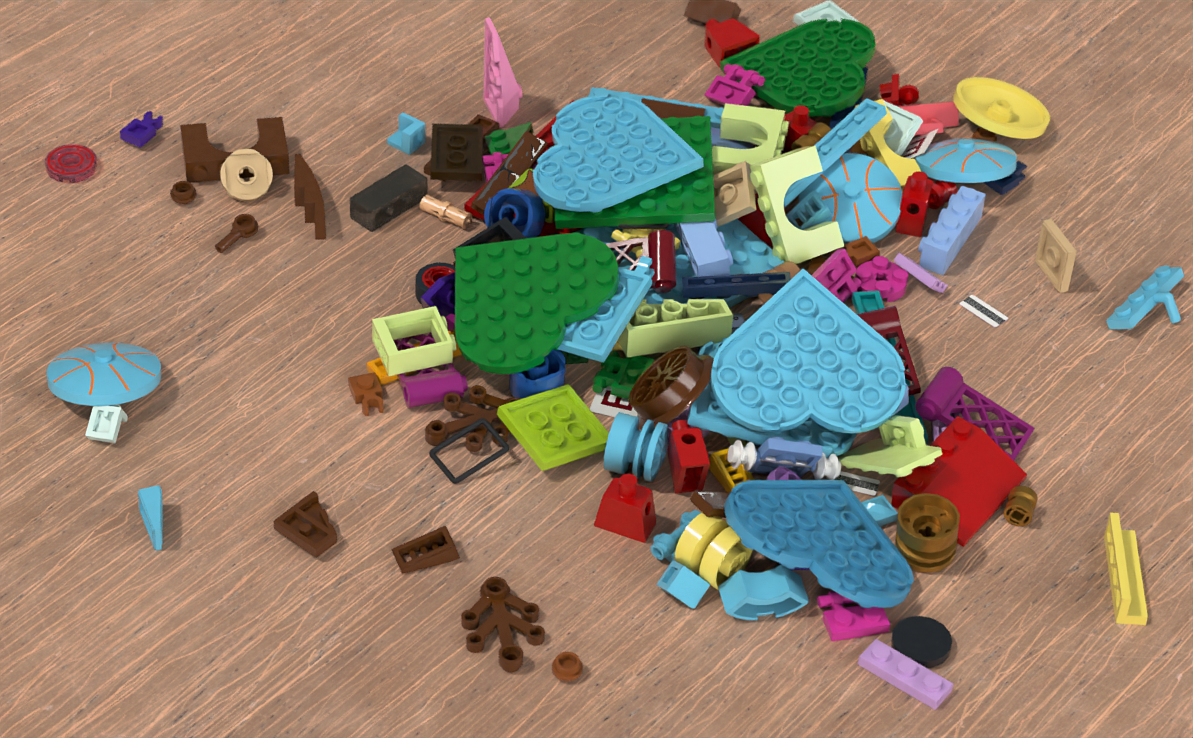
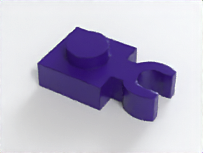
[120,111,163,148]

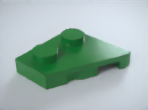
[485,122,534,155]

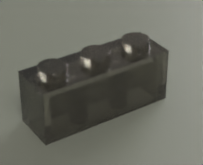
[350,164,428,232]

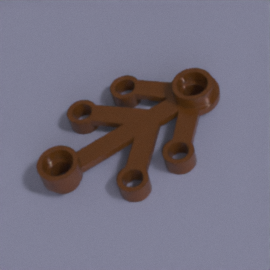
[425,385,521,452]
[461,577,545,673]

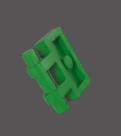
[592,351,654,399]

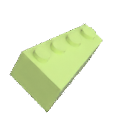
[618,299,733,357]

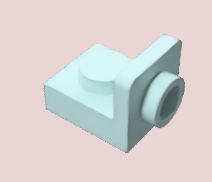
[85,404,128,443]

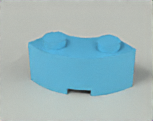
[718,564,809,620]

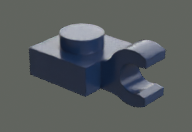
[983,161,1027,196]

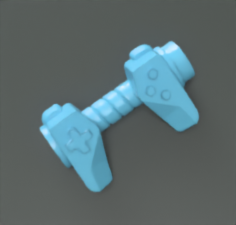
[650,510,701,562]

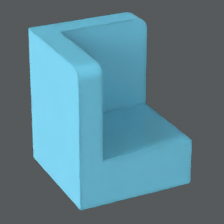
[387,112,425,155]
[656,560,710,609]

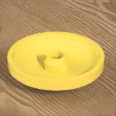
[953,77,1050,139]

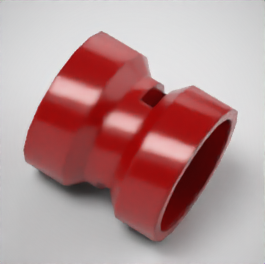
[930,180,958,210]

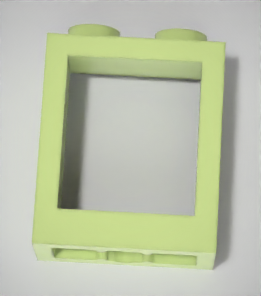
[372,306,456,376]

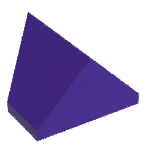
[420,272,455,331]

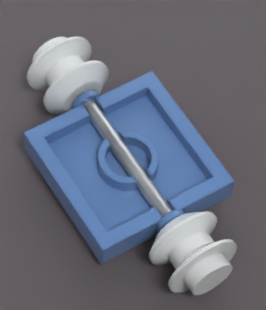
[727,437,841,480]

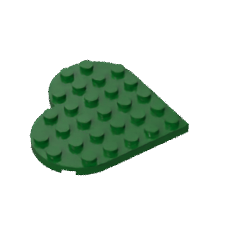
[720,18,876,117]
[455,232,620,374]

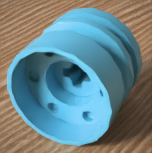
[603,412,668,482]

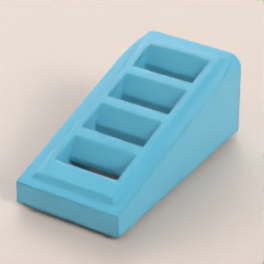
[786,190,833,230]
[138,485,163,551]

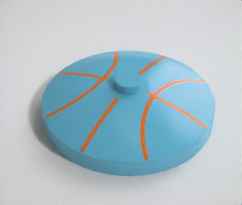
[915,138,1017,183]
[799,153,902,244]
[47,343,161,406]

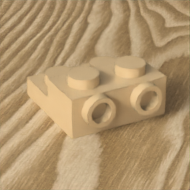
[713,161,757,227]

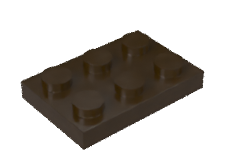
[430,123,483,181]

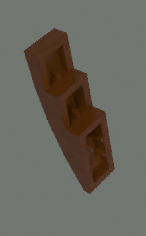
[294,154,326,240]

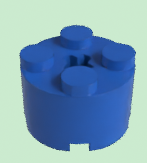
[484,189,545,238]
[509,349,565,399]

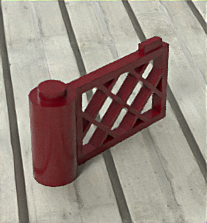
[606,230,677,293]
[857,306,921,396]

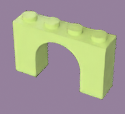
[712,103,789,175]
[750,146,844,264]

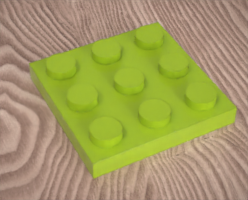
[497,384,609,471]

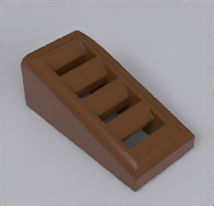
[391,525,460,574]

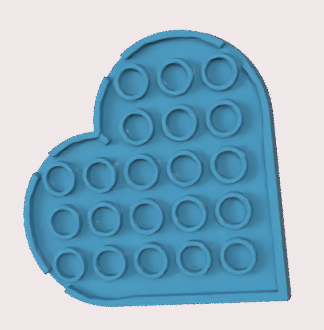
[724,480,914,608]

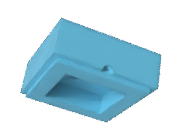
[861,495,898,526]

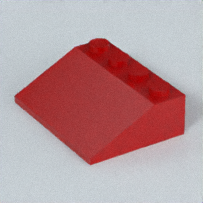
[891,416,1027,547]

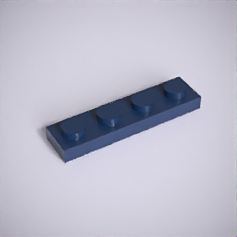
[682,272,791,299]

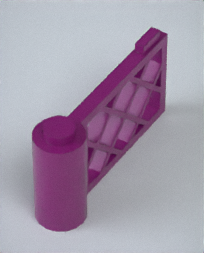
[393,332,468,408]
[915,366,1035,461]

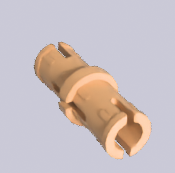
[420,195,472,229]

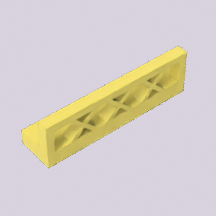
[1104,513,1148,625]

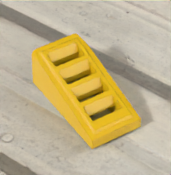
[709,448,755,493]

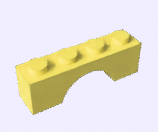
[855,99,921,194]

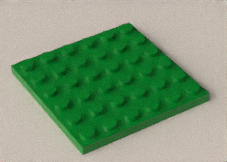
[555,116,715,229]

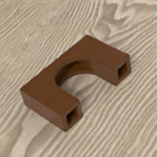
[180,117,289,183]

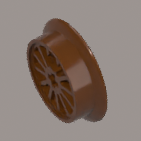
[629,346,714,430]

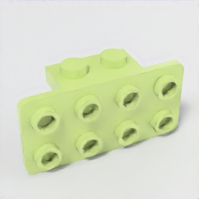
[837,415,943,477]

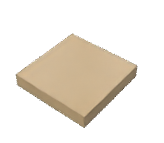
[1035,219,1077,293]

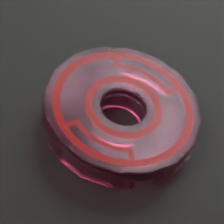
[45,144,97,183]

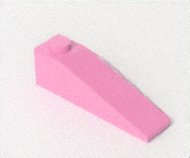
[483,18,522,128]

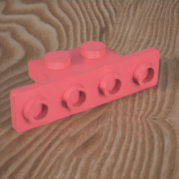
[897,101,959,137]

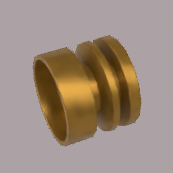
[895,493,960,573]

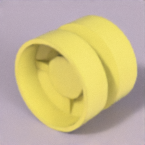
[675,513,753,590]

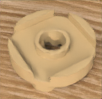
[220,149,273,202]

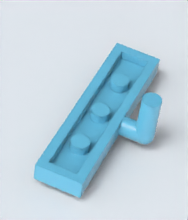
[1106,265,1184,329]

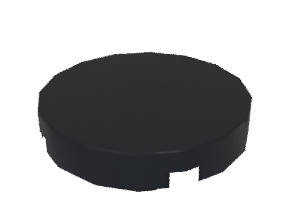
[891,616,952,668]

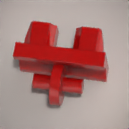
[879,74,919,106]

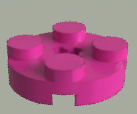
[855,256,908,302]

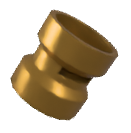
[1003,486,1038,526]

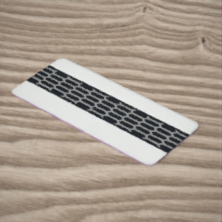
[960,295,1008,327]
[834,471,880,496]

